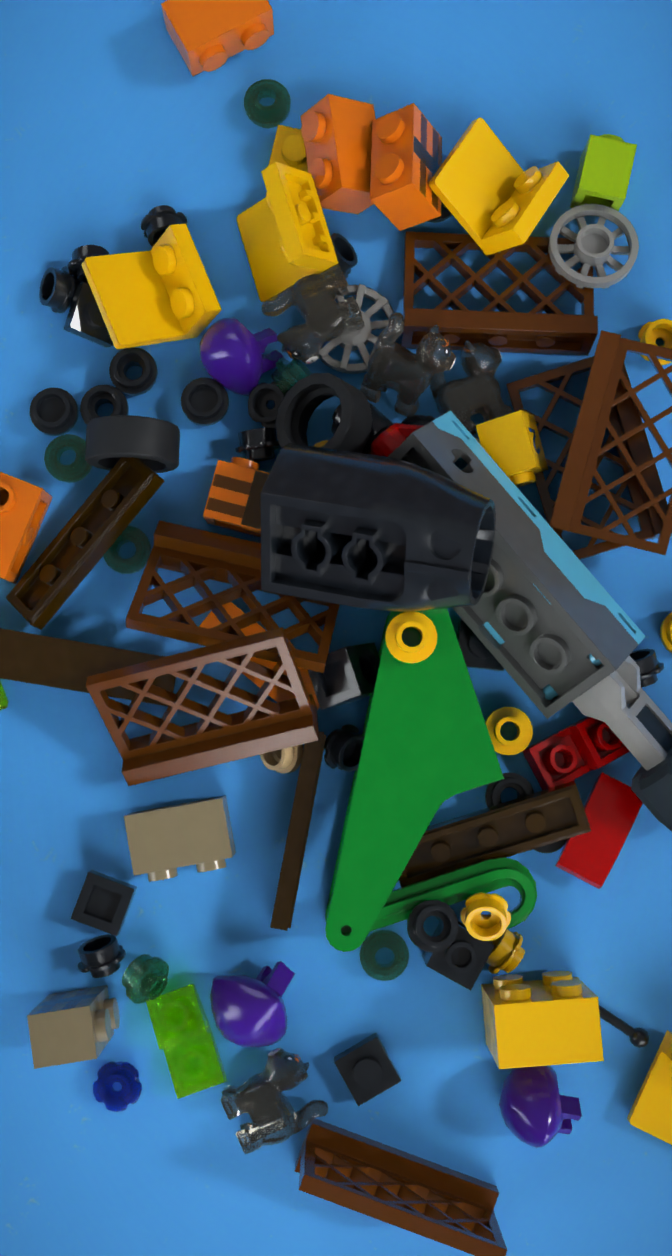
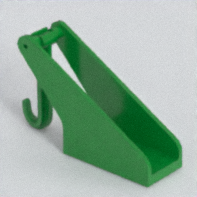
[325,608,537,952]

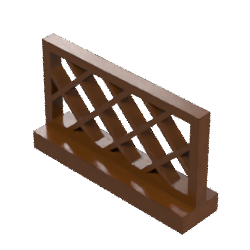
[401,231,598,356]
[549,330,672,555]
[506,356,668,560]
[126,520,340,673]
[86,627,319,786]
[295,1117,507,1256]

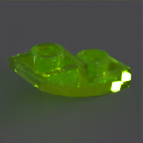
[146,984,228,1099]

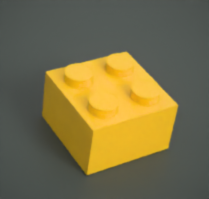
[481,971,604,1069]

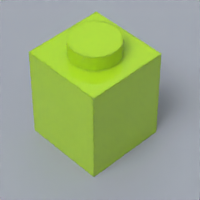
[570,134,637,211]

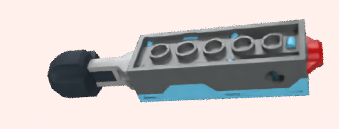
[371,410,672,831]

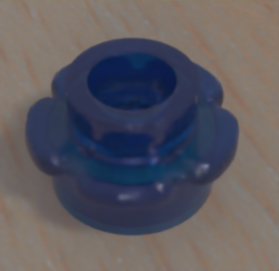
[93,1061,142,1112]

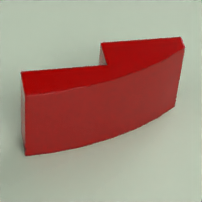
[522,716,630,790]
[555,772,643,889]

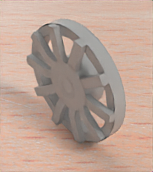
[548,204,639,289]
[309,284,397,374]

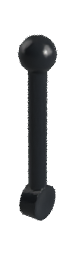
[599,1005,649,1048]

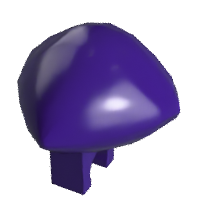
[200,317,285,396]
[210,961,295,1047]
[499,1065,582,1148]

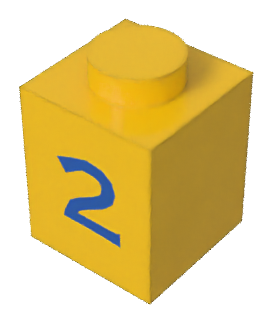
[476,410,549,488]

